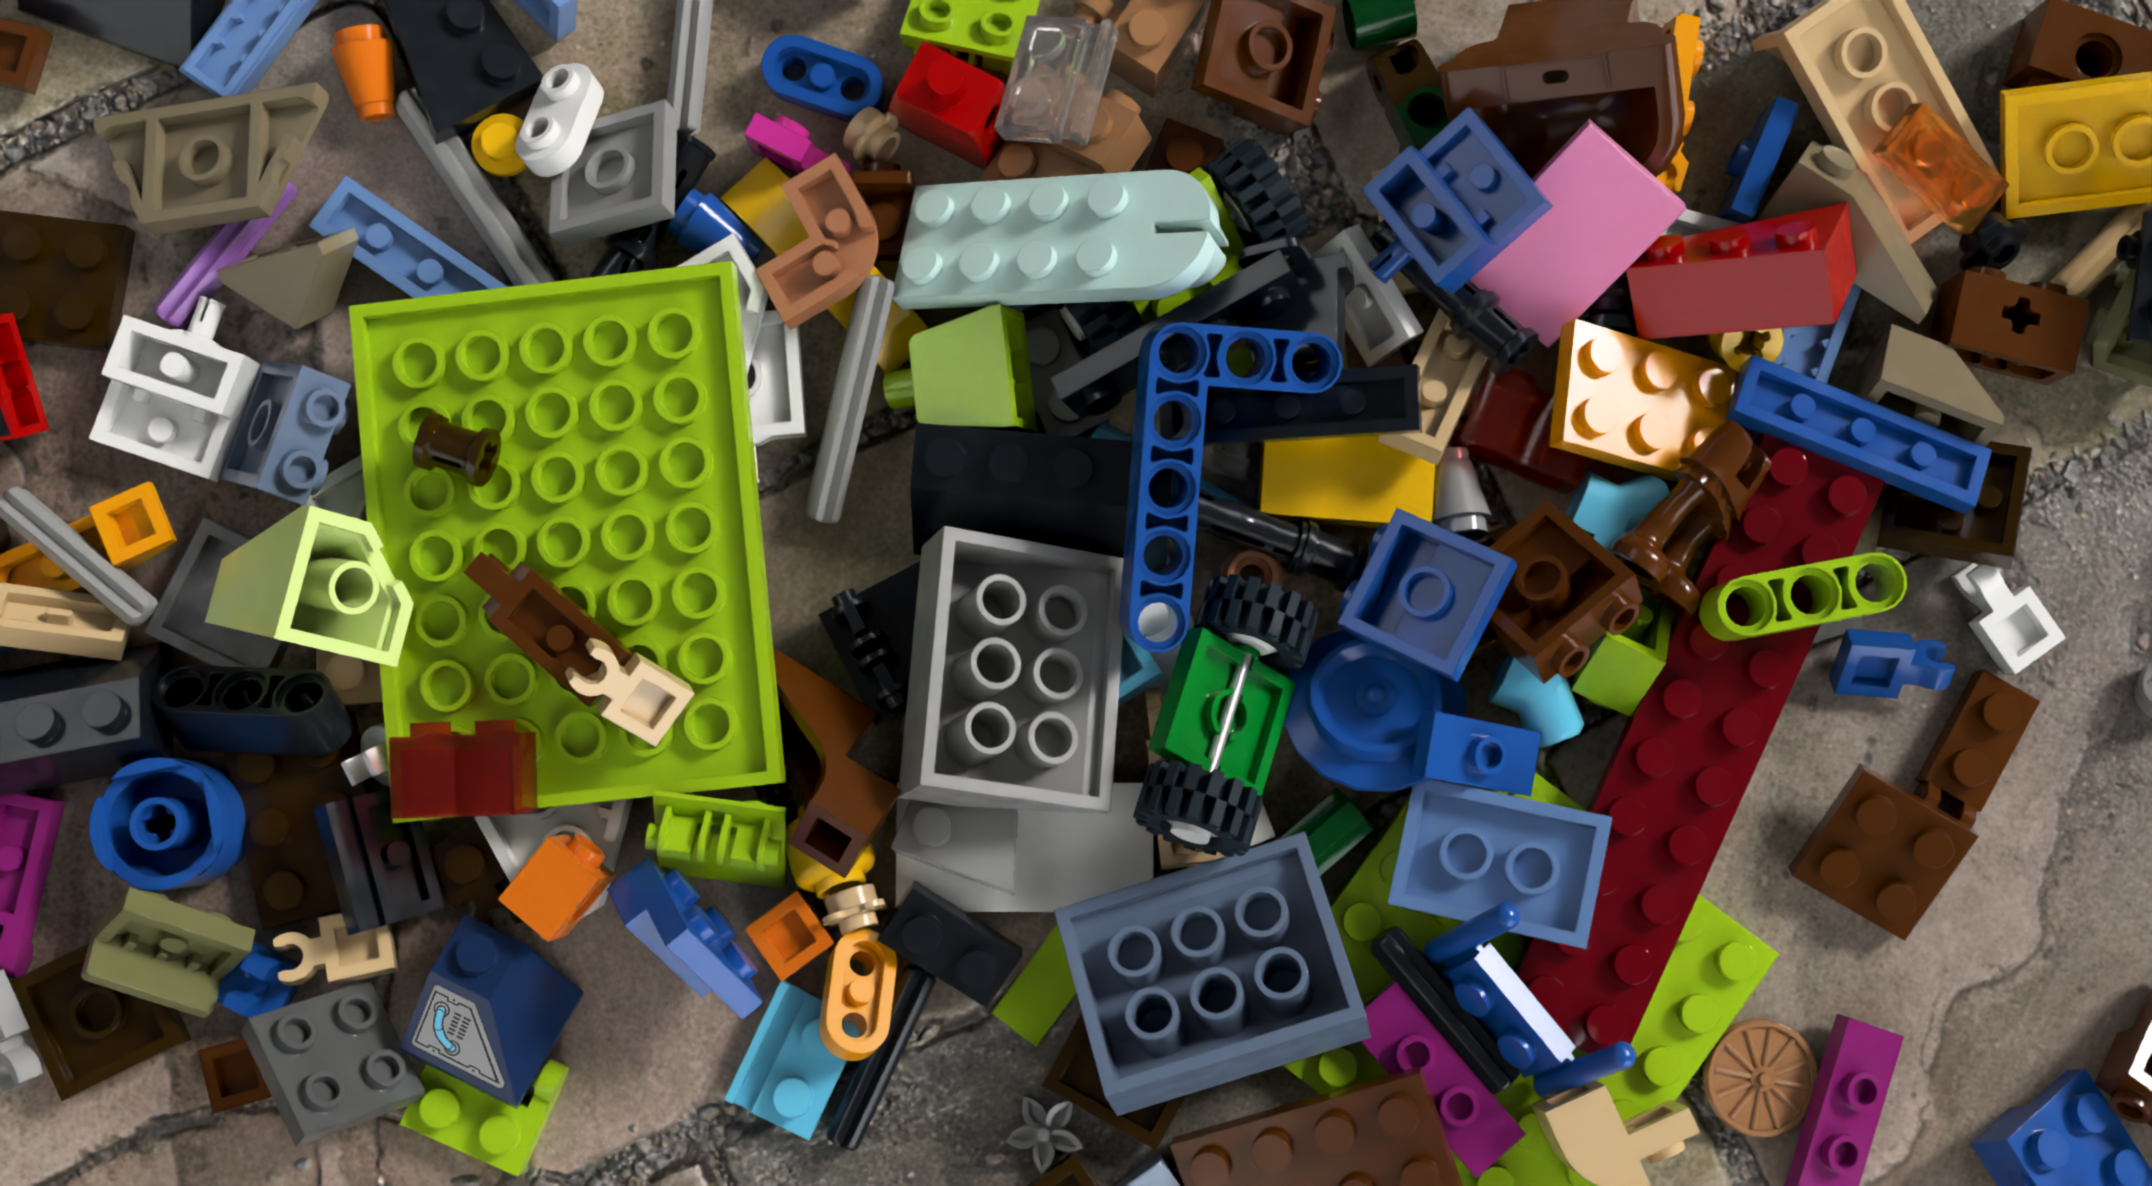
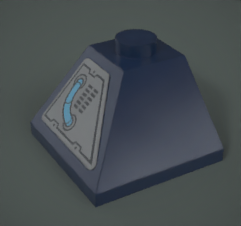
[399,914,584,1109]

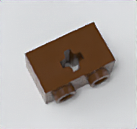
[1930,266,2090,385]

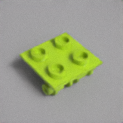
[899,0,1040,76]
[645,790,787,889]

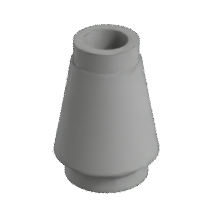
[1432,447,1492,541]

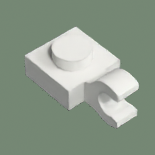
[1951,563,2066,675]

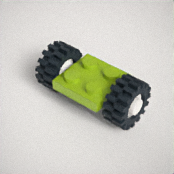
[1053,137,1309,356]

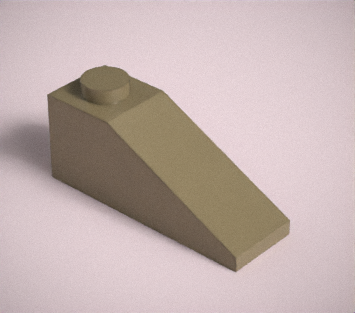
[1756,139,1938,324]

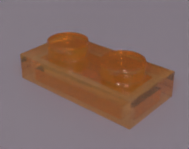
[1872,102,2010,235]

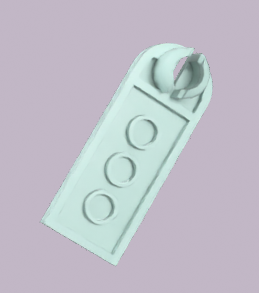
[892,170,1229,310]

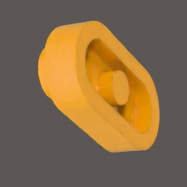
[819,928,897,1061]

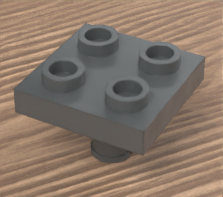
[241,979,425,1147]

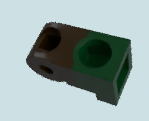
[1366,39,1447,154]

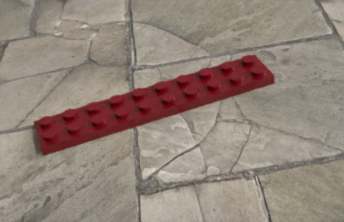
[1513,433,1885,1053]

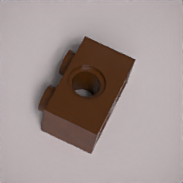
[2002,0,2152,89]

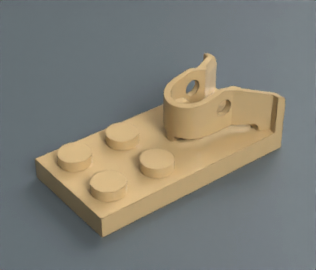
[1752,0,2003,245]

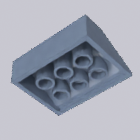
[1054,832,1371,1116]

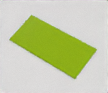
[992,923,1076,1047]

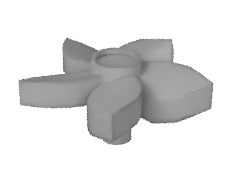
[1005,1095,1084,1174]

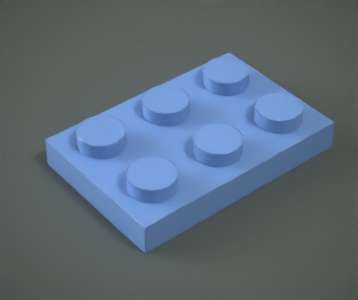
[1387,778,1613,949]

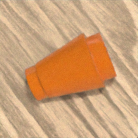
[330,24,396,122]

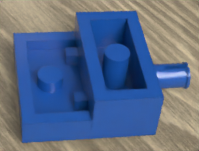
[1361,106,1553,294]
[607,855,764,1019]
[1970,1068,2152,1186]

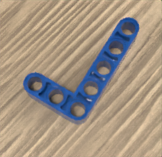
[1119,322,1343,653]

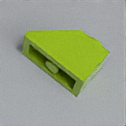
[1571,589,1673,717]

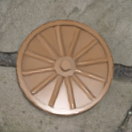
[1703,1019,1818,1138]

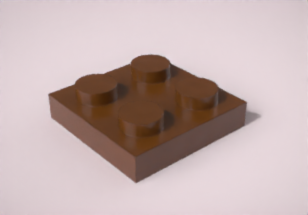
[1788,763,1979,941]

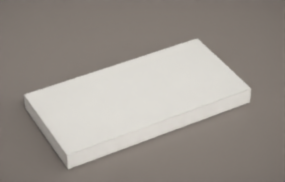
[896,782,1154,912]

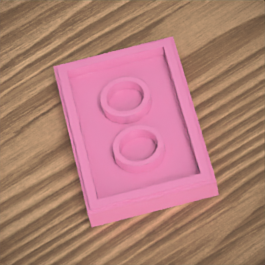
[1469,119,1686,348]

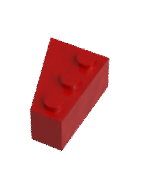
[1626,202,1857,340]

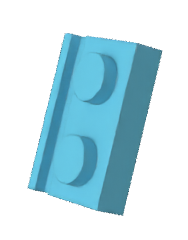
[724,980,860,1140]

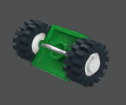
[1133,574,1319,857]

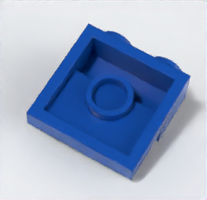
[1337,508,1518,682]

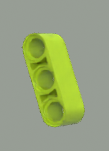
[1699,553,1907,641]

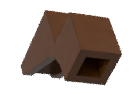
[773,647,901,878]

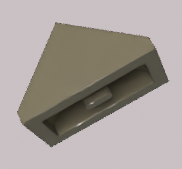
[216,227,359,330]

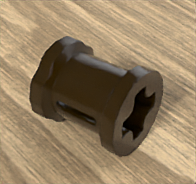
[412,412,501,487]

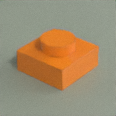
[744,890,837,982]

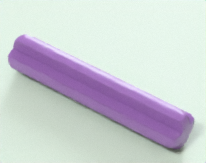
[154,182,297,330]

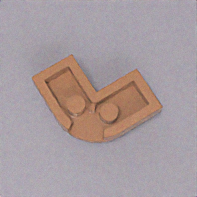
[755,152,879,330]

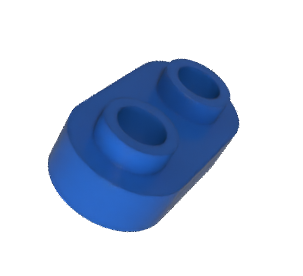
[761,35,885,122]

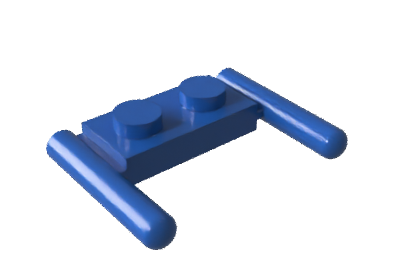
[1423,902,1636,1098]

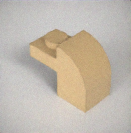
[1531,1081,1700,1186]

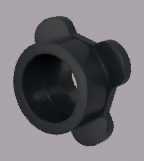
[1959,212,2030,271]

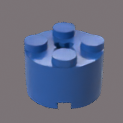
[89,757,246,891]

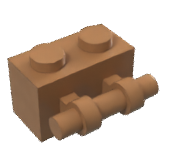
[1066,0,1211,98]

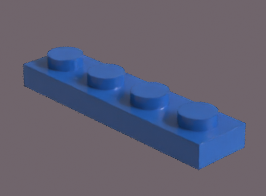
[1725,354,1992,514]

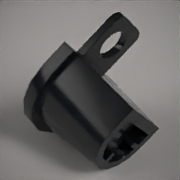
[1220,237,1354,373]

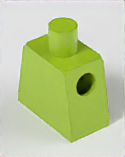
[883,304,1037,433]

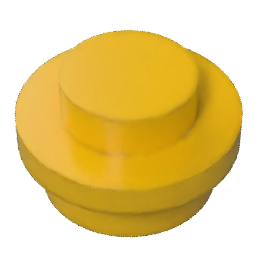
[471,113,527,177]

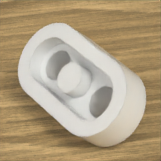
[515,63,604,177]

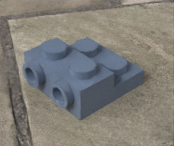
[219,360,351,505]

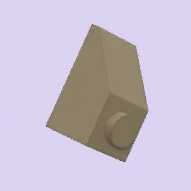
[1856,324,2005,447]

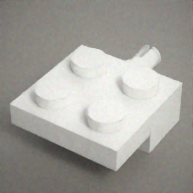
[89,296,261,483]

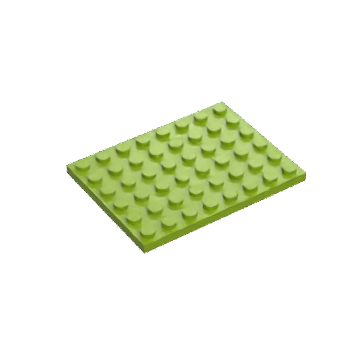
[349,261,786,823]

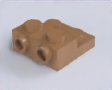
[979,65,1152,181]

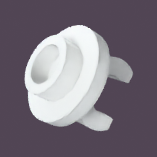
[340,723,390,786]

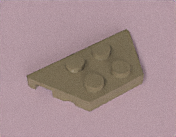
[93,82,329,234]

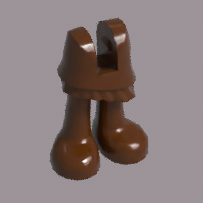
[1607,420,1772,618]

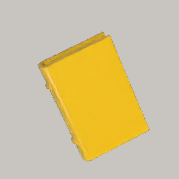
[1256,435,1435,529]

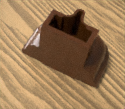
[1438,0,1685,179]

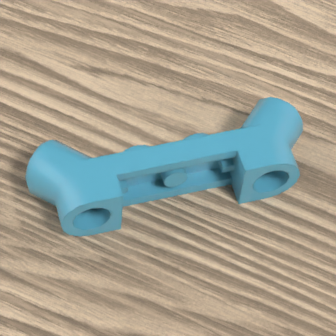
[1488,471,1670,749]

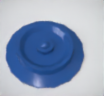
[1283,629,1467,792]

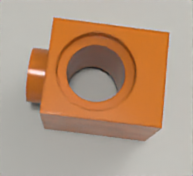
[498,833,616,942]

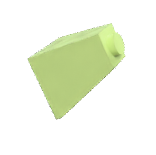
[205,505,414,667]

